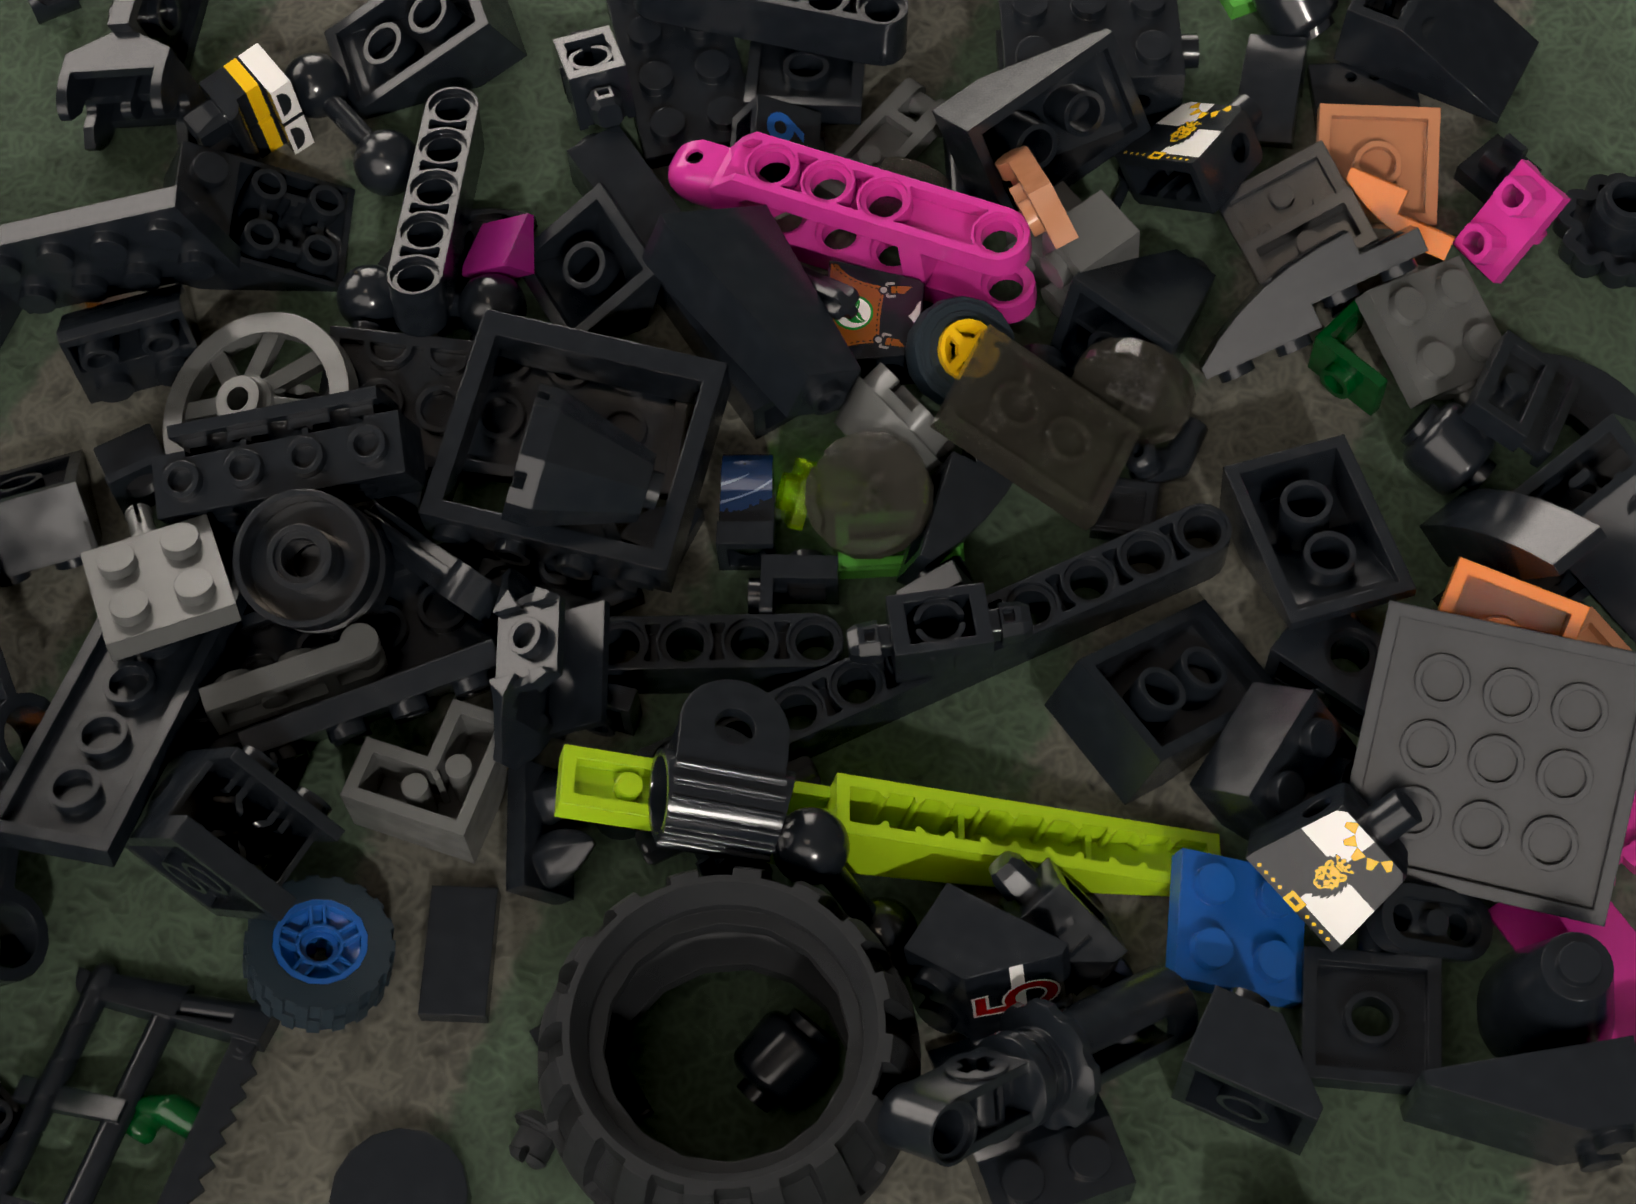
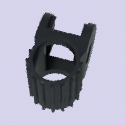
[648,679,796,865]

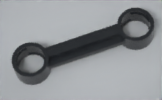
[349,500,500,627]

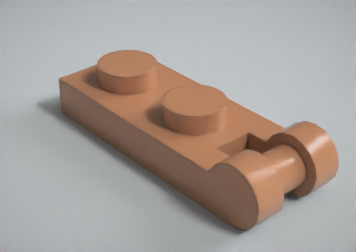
[995,146,1079,249]

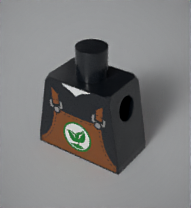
[828,261,955,388]

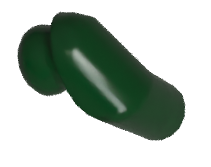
[126,1094,222,1145]

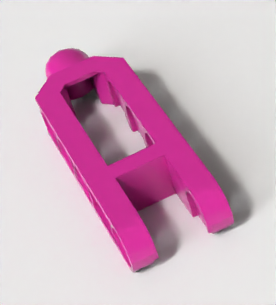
[668,131,1037,324]

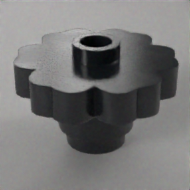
[1552,173,1636,289]

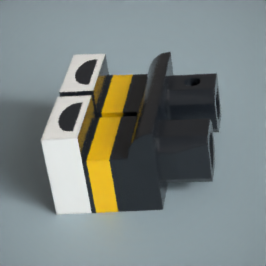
[182,43,315,163]

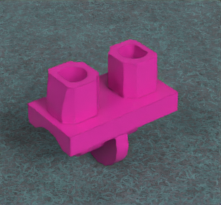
[1453,159,1571,284]

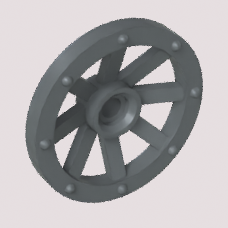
[163,312,359,454]

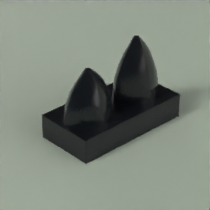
[506,761,597,905]

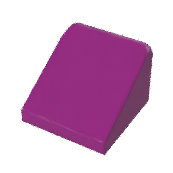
[462,213,534,279]

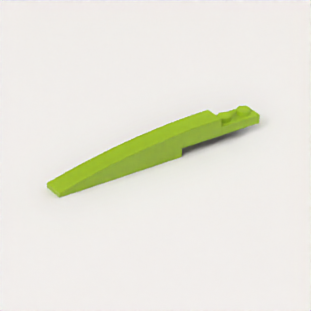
[554,744,1221,897]

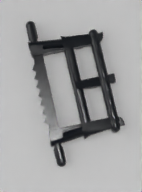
[0,962,280,1204]

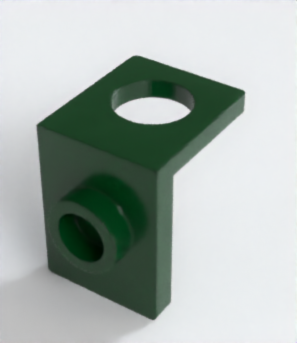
[1308,292,1388,416]

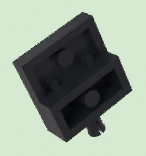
[1219,140,1379,318]

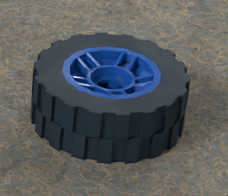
[242,875,396,1033]

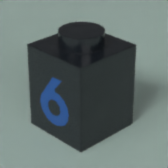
[730,93,825,183]

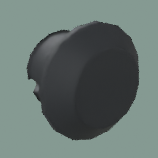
[508,1109,555,1170]

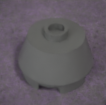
[834,363,957,488]

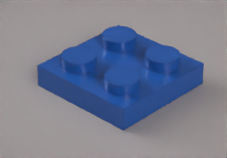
[1165,848,1305,1008]

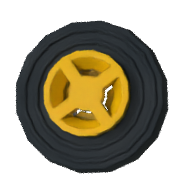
[905,296,1017,409]

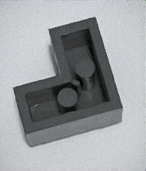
[1004,181,1140,318]
[340,698,508,864]

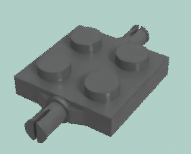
[1355,255,1502,409]

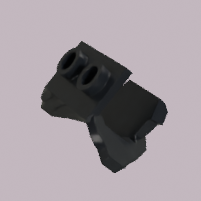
[489,567,610,772]

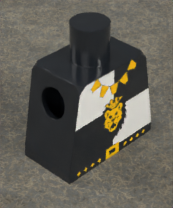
[1115,94,1263,214]
[1246,783,1422,952]

